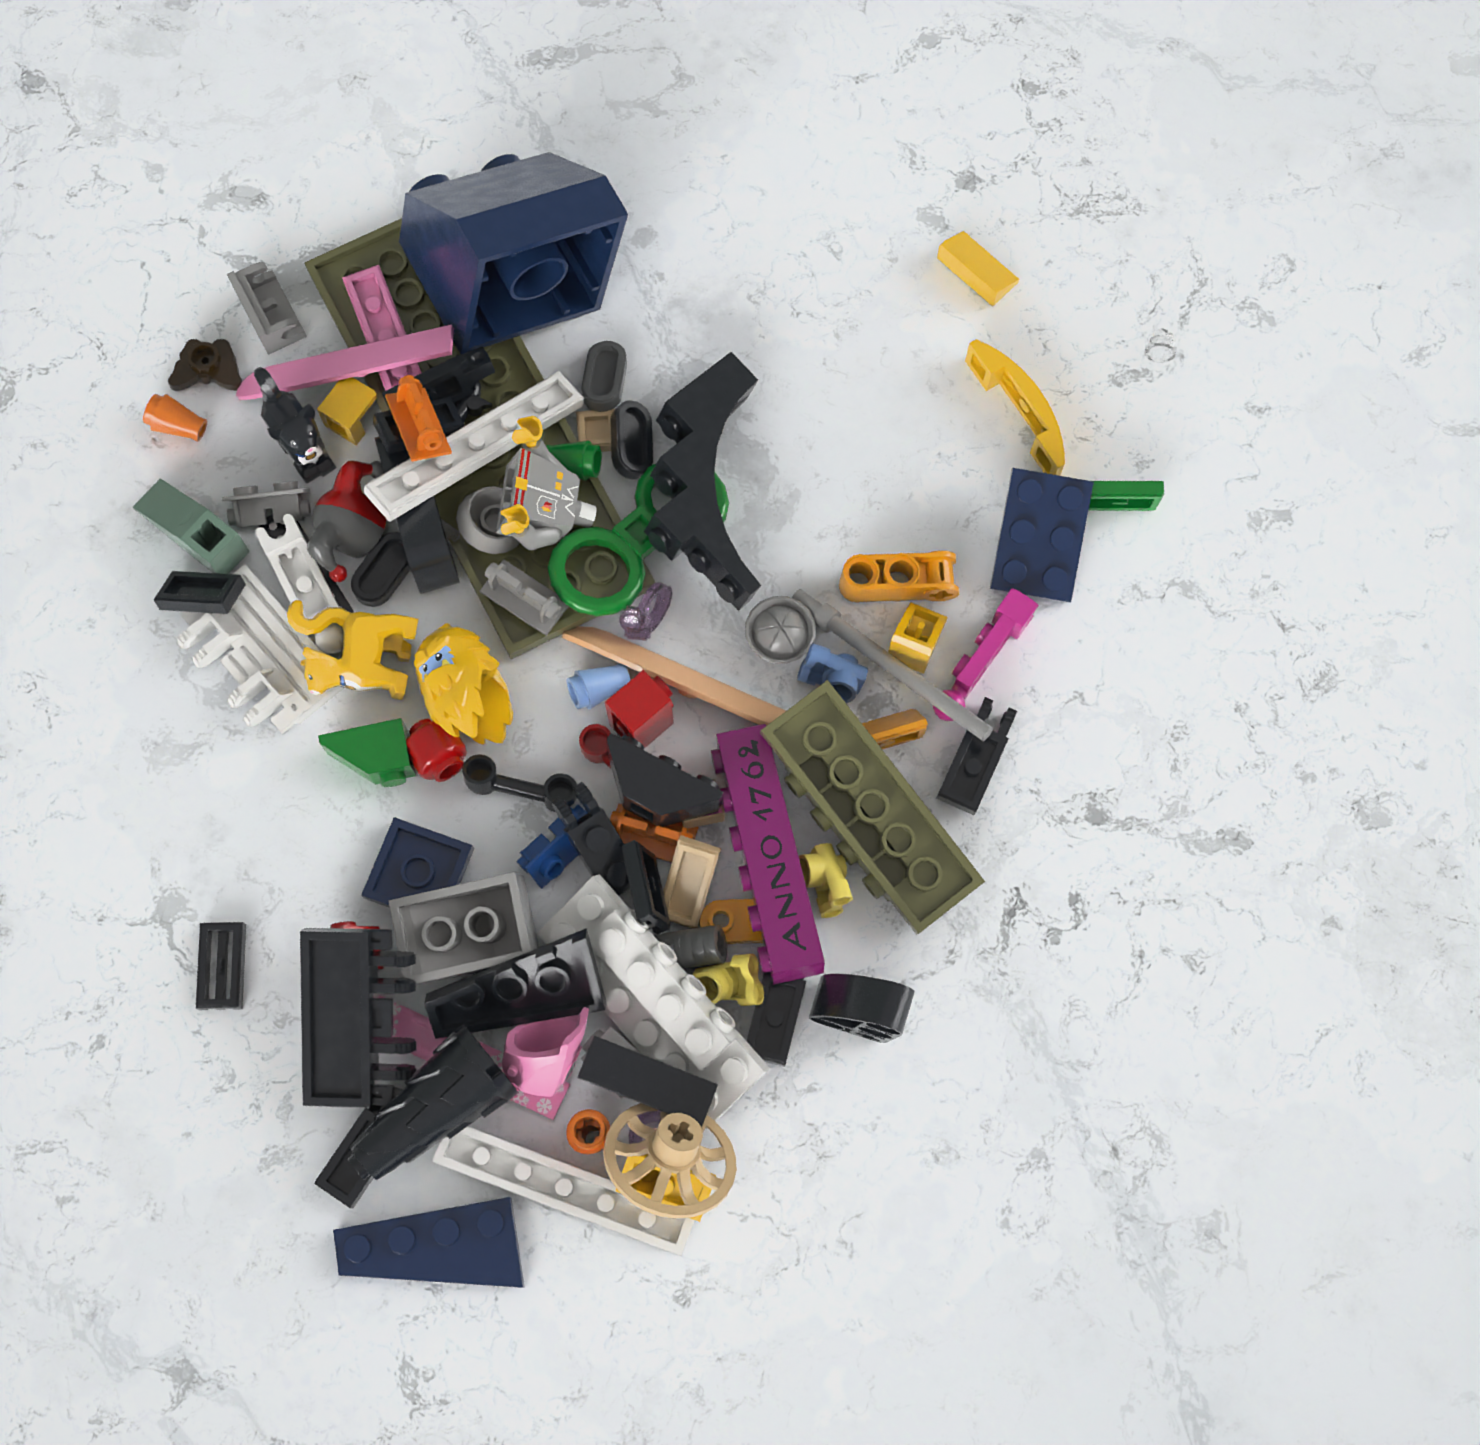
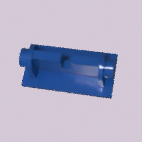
[516,804,587,889]

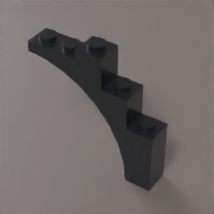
[644,352,762,611]

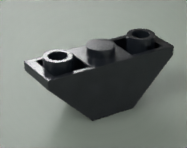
[607,733,724,827]

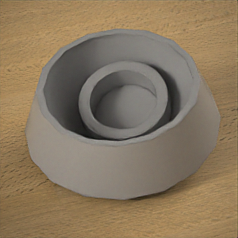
[456,486,520,554]
[745,596,816,663]

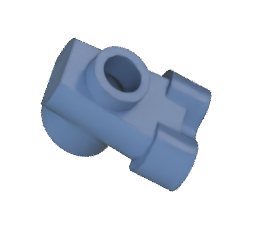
[797,643,868,703]

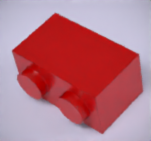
[605,670,674,748]

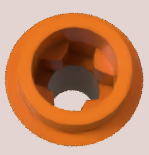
[143,394,207,441]
[566,1109,610,1154]

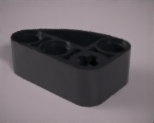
[809,974,915,1043]

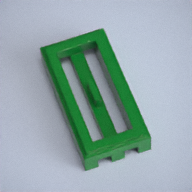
[1089,481,1164,511]

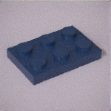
[990,468,1094,602]

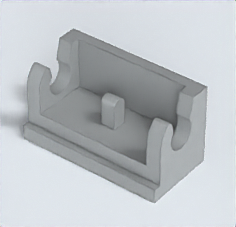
[227,262,307,355]

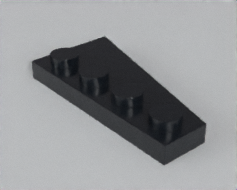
[424,928,606,1039]

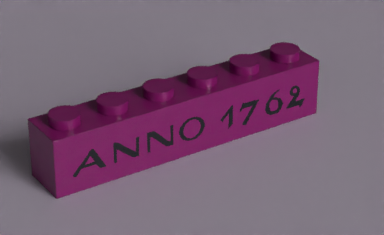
[710,724,825,985]

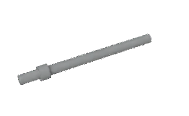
[792,589,993,741]

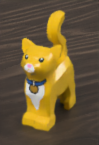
[287,600,418,701]

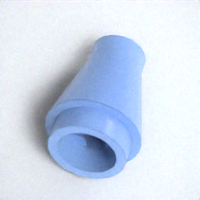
[566,663,631,710]

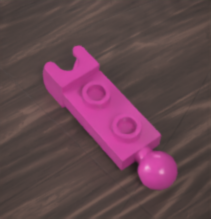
[933,588,1039,721]

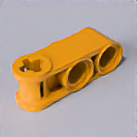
[839,551,959,603]

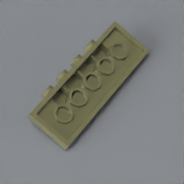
[760,680,985,935]

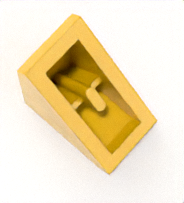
[888,602,948,674]

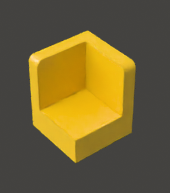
[317,377,377,446]

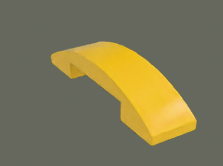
[965,339,1065,476]

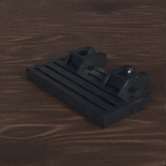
[300,928,417,1108]

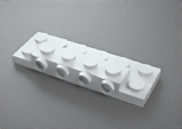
[537,874,771,1129]

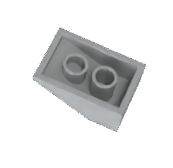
[389,872,539,985]

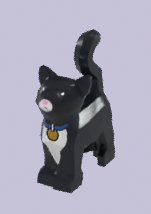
[254,367,337,484]

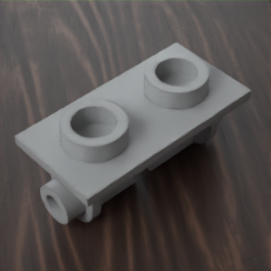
[222,481,311,528]
[480,559,569,636]

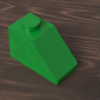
[318,718,416,787]

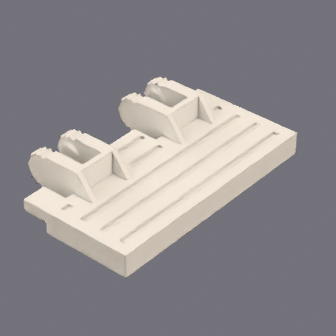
[177,564,344,734]

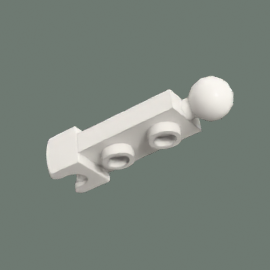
[255,514,343,654]

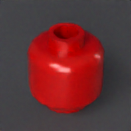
[406,718,467,782]

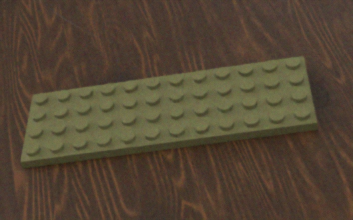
[304,218,656,659]

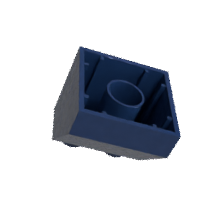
[399,152,628,355]

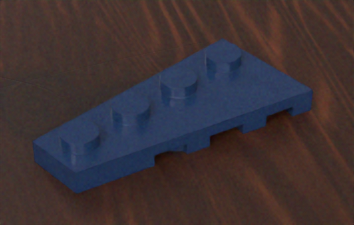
[333,1197,525,1288]

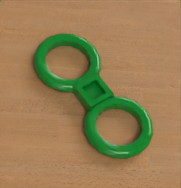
[548,463,729,617]

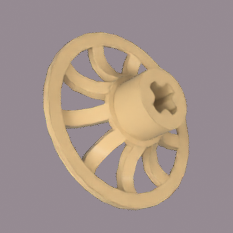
[603,1103,737,1219]

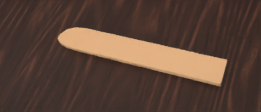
[562,626,786,726]

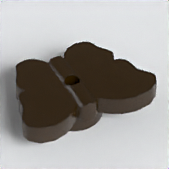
[168,339,242,391]

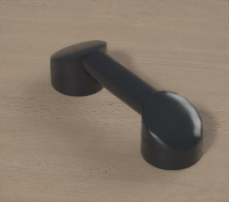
[462,754,577,812]

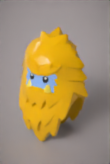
[414,623,513,745]

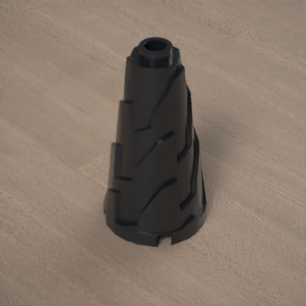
[348,1024,519,1180]

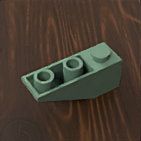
[133,478,249,574]

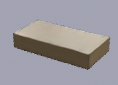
[663,835,722,928]

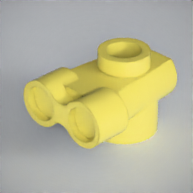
[799,843,853,918]
[693,953,764,1006]

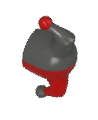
[307,460,387,582]

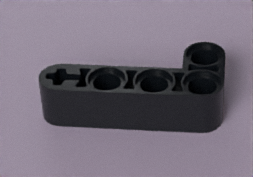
[375,437,460,594]

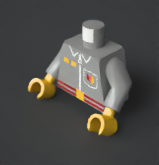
[496,416,597,550]

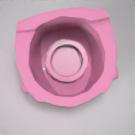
[502,1007,589,1097]

